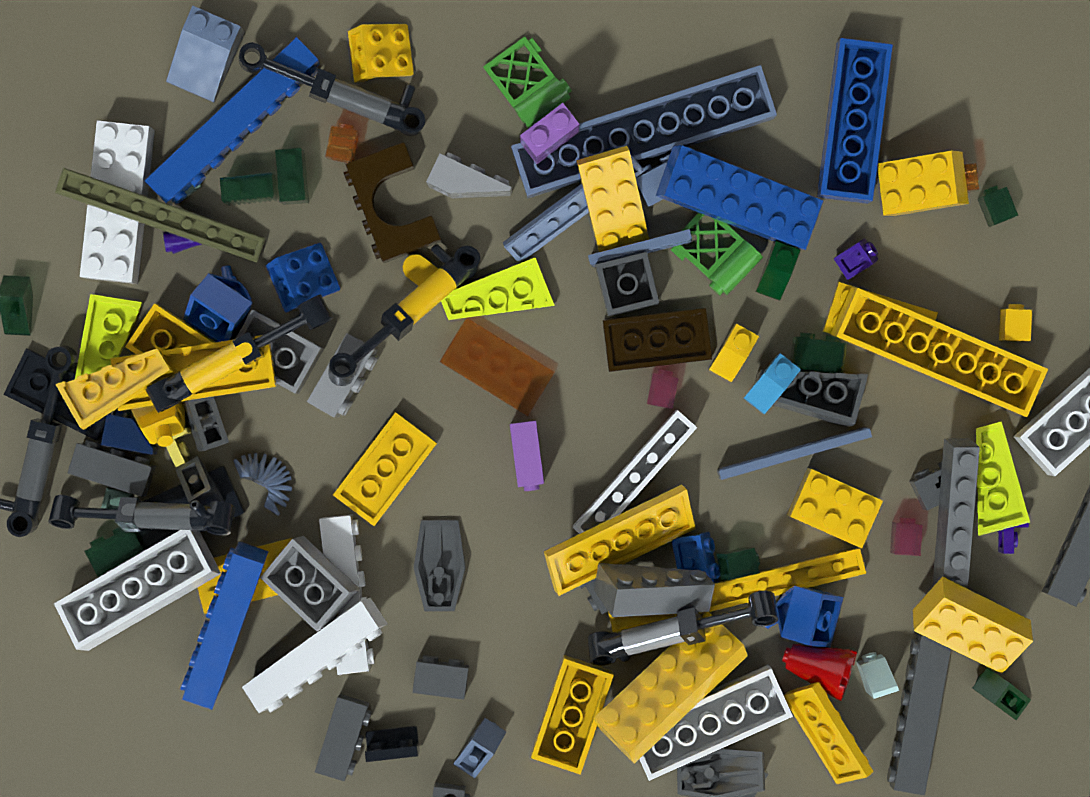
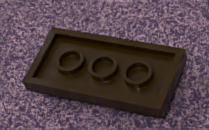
[602,308,712,372]

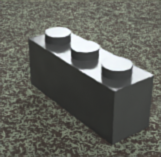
[67,440,156,497]
[315,694,372,781]

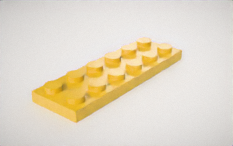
[110,335,277,411]
[544,485,696,596]

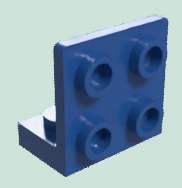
[265,243,340,313]

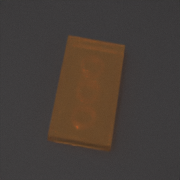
[440,318,555,416]

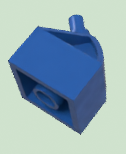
[183,265,252,342]
[765,586,844,647]

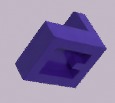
[833,238,878,280]
[998,523,1029,554]

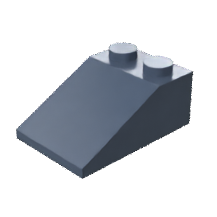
[166,5,245,103]

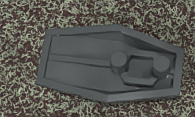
[413,520,465,611]
[677,749,765,797]

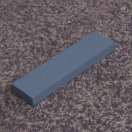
[588,229,693,267]

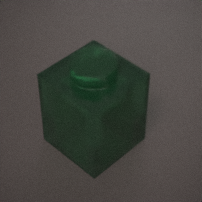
[977,185,1019,227]
[716,547,760,580]

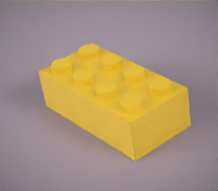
[913,576,1033,673]
[531,655,614,775]

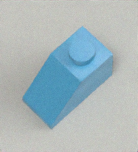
[743,353,801,414]

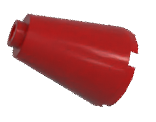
[782,644,857,701]

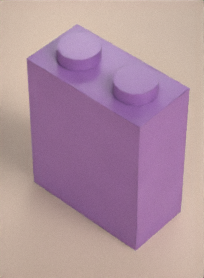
[520,103,579,164]
[510,420,544,491]

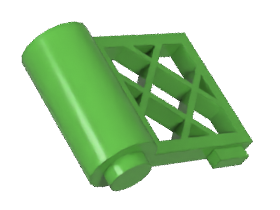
[483,37,572,129]
[671,213,763,296]

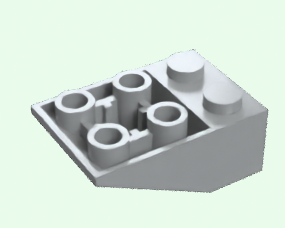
[426,152,512,198]

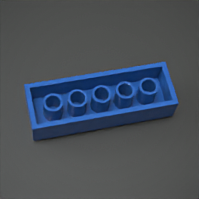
[817,38,893,204]
[656,145,823,250]
[180,541,269,710]

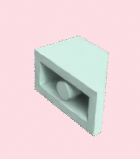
[856,652,899,699]

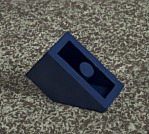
[101,410,158,455]

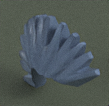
[233,453,292,516]

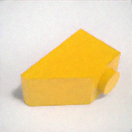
[709,323,759,382]

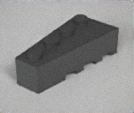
[754,370,868,427]
[594,563,715,617]

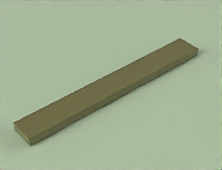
[55,167,265,263]

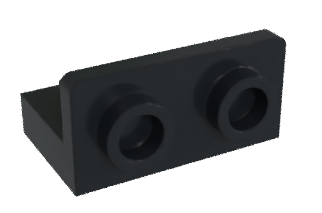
[365,726,420,762]

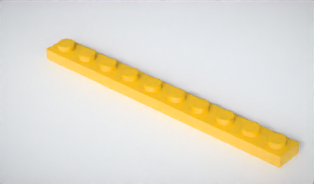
[608,548,866,632]

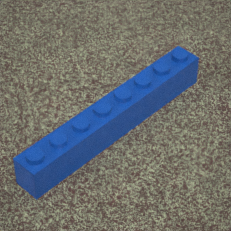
[145,37,321,205]

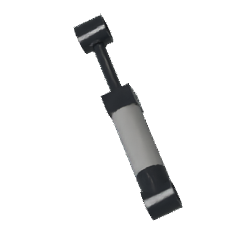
[588,591,778,666]

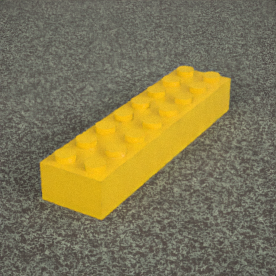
[831,286,1048,417]

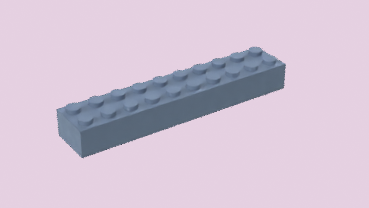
[511,65,777,199]

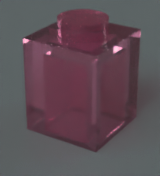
[646,369,679,409]
[890,517,923,556]

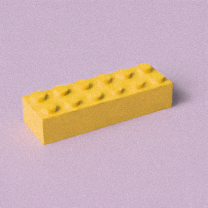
[593,612,748,764]

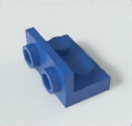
[672,532,720,584]

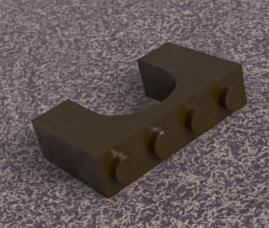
[343,142,442,263]

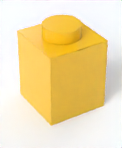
[999,304,1032,342]

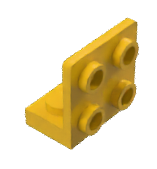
[348,24,414,83]

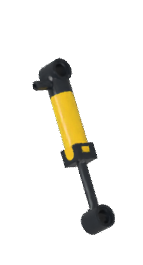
[328,244,480,386]
[145,294,334,413]

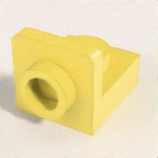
[166,428,192,467]

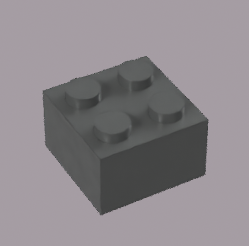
[595,252,659,317]

